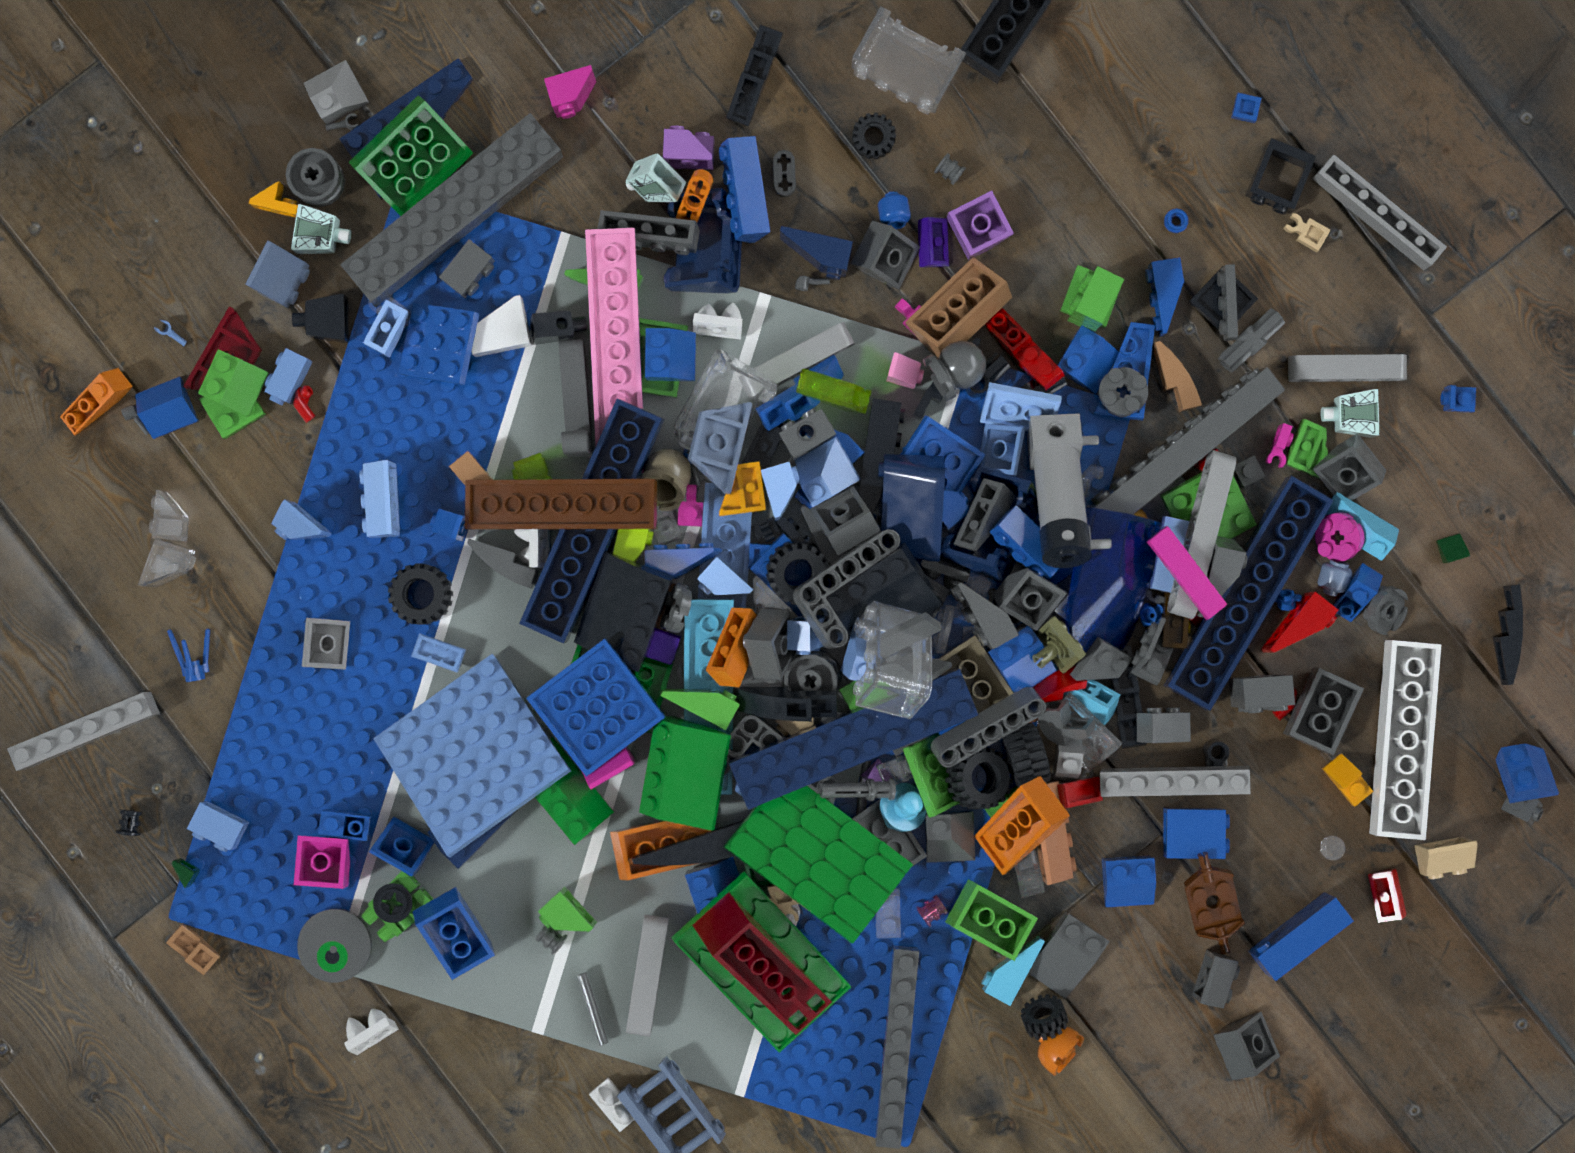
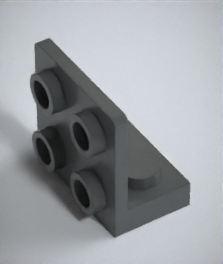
[1130,617,1174,686]

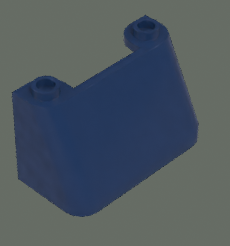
[664,188,742,294]
[878,454,945,562]
[940,467,1038,583]

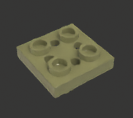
[1032,616,1086,674]

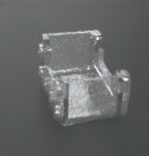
[851,6,966,115]
[853,601,932,719]

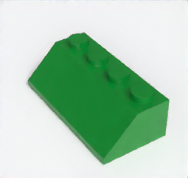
[535,737,614,845]

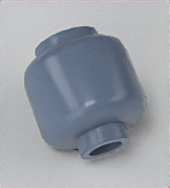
[1317,559,1353,596]

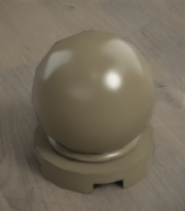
[639,448,691,511]

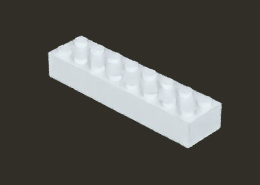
[1369,640,1441,840]

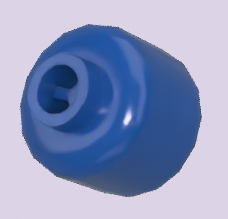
[878,192,911,230]

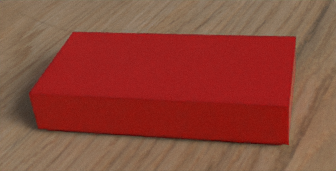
[1057,777,1103,808]

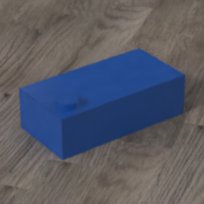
[1248,892,1354,981]

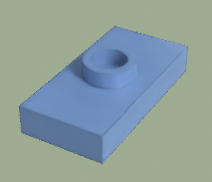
[411,633,466,672]

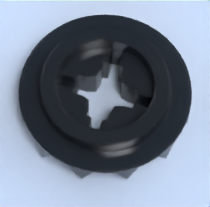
[373,883,413,923]

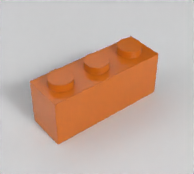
[706,608,757,687]

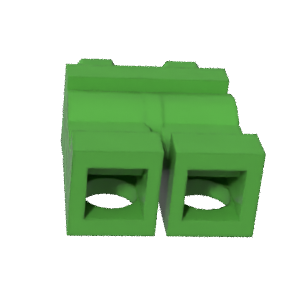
[361,871,434,942]

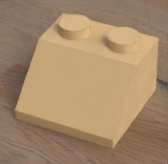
[1415,837,1477,879]

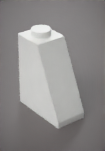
[472,295,532,357]

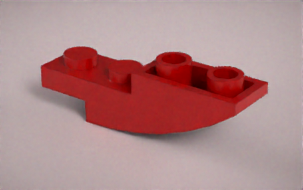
[984,308,1065,390]

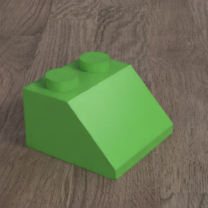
[198,349,269,416]
[538,886,597,932]

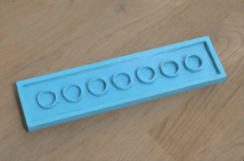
[684,599,734,795]

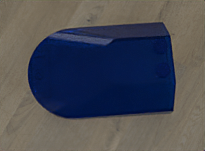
[1066,507,1162,653]

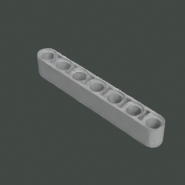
[1167,450,1236,619]

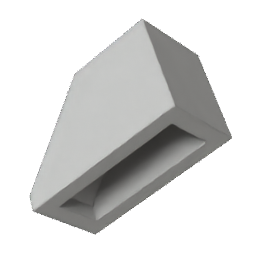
[1051,738,1084,781]

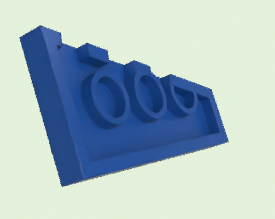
[1095,322,1155,421]

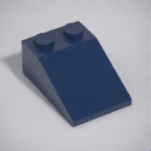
[780,226,853,280]

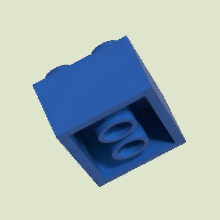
[413,887,495,980]

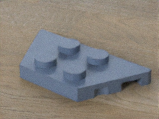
[688,402,752,494]

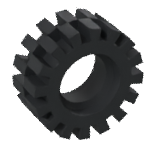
[852,112,896,159]
[1021,994,1068,1041]

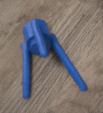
[167,629,210,682]

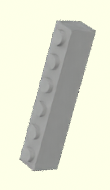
[1312,155,1447,270]
[7,692,160,771]
[1100,766,1251,797]

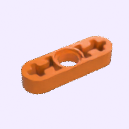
[676,169,713,223]

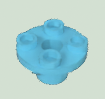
[880,783,926,832]

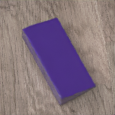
[918,217,949,268]
[646,629,681,665]

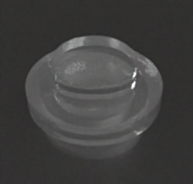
[1320,836,1345,860]

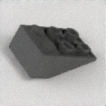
[950,580,1019,649]

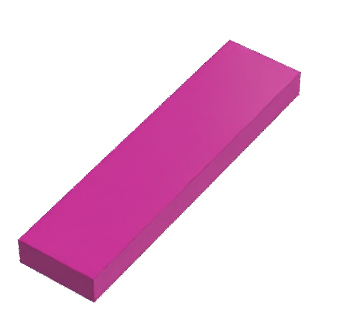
[1147,526,1227,620]

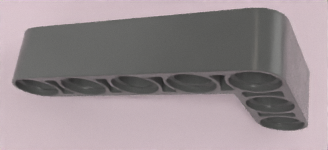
[559,338,593,458]
[793,529,900,649]
[724,714,838,799]

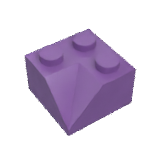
[663,126,715,170]
[947,191,1014,260]

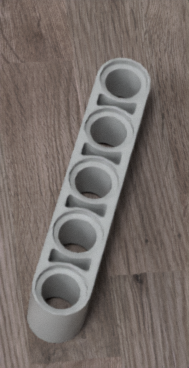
[739,322,855,399]
[1288,354,1407,382]
[626,914,669,1037]

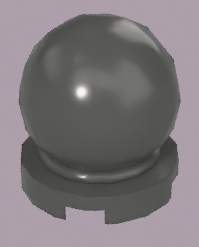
[923,340,986,401]

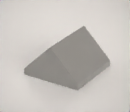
[302,618,350,670]

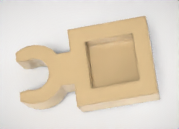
[1283,213,1331,252]
[768,884,799,922]

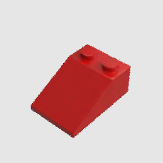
[1260,592,1338,653]

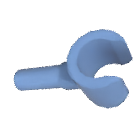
[154,319,187,346]

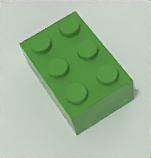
[1066,266,1124,332]
[945,879,1038,961]

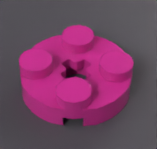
[1315,512,1364,562]

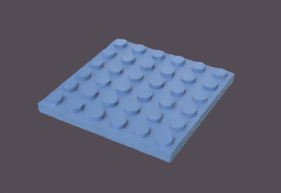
[373,654,571,857]

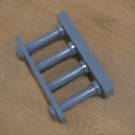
[617,1056,726,1153]

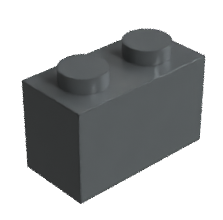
[439,239,495,298]
[1137,707,1191,743]

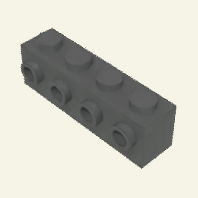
[598,210,700,255]

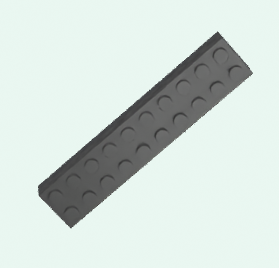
[340,113,563,307]
[1085,367,1285,540]

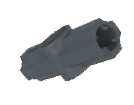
[1217,308,1285,373]

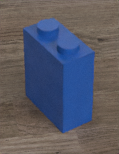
[1163,808,1230,859]

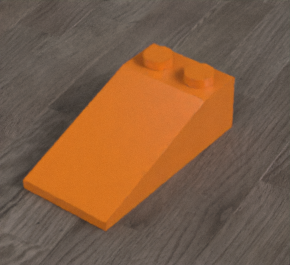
[974,776,1070,875]
[610,820,711,881]

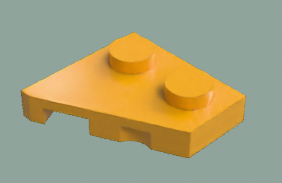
[719,462,766,517]

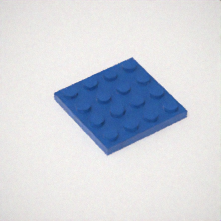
[526,638,665,777]

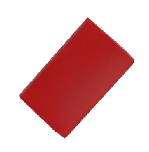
[1368,869,1406,922]

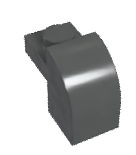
[1038,700,1096,746]

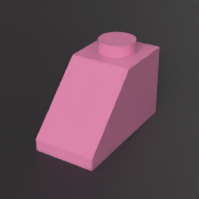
[886,352,924,389]

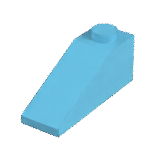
[1326,492,1399,561]
[1053,664,1120,728]
[981,936,1045,1006]

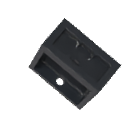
[1245,138,1316,215]

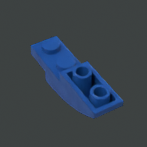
[756,355,844,431]

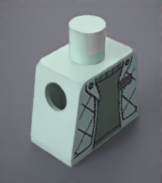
[626,153,686,202]
[291,204,351,254]
[1321,389,1379,438]

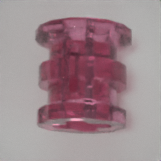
[916,895,949,927]

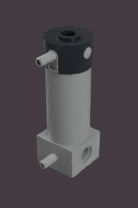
[1027,414,1112,568]

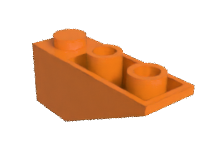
[60,368,133,435]

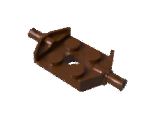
[1183,852,1245,954]

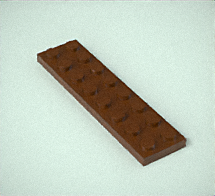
[465,479,657,530]

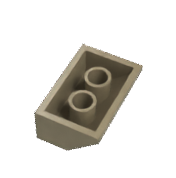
[938,635,1014,714]

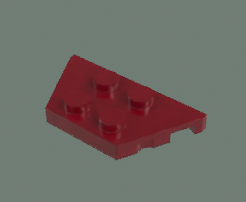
[183,306,262,390]

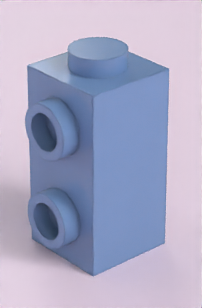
[264,348,312,405]

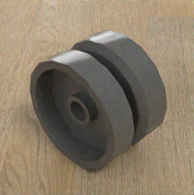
[285,148,345,207]
[784,649,842,691]

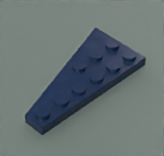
[340,58,473,200]

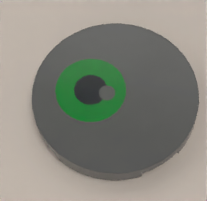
[297,908,372,983]

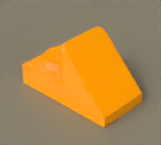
[249,181,298,218]
[1322,753,1374,807]

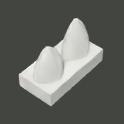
[693,303,743,340]
[514,529,550,568]
[344,1009,399,1055]
[589,1077,634,1132]

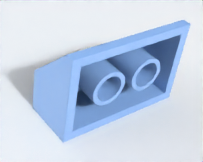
[359,460,400,538]
[761,462,800,522]

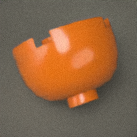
[1038,1027,1084,1076]

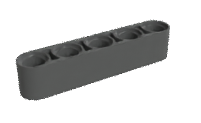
[931,687,1046,767]

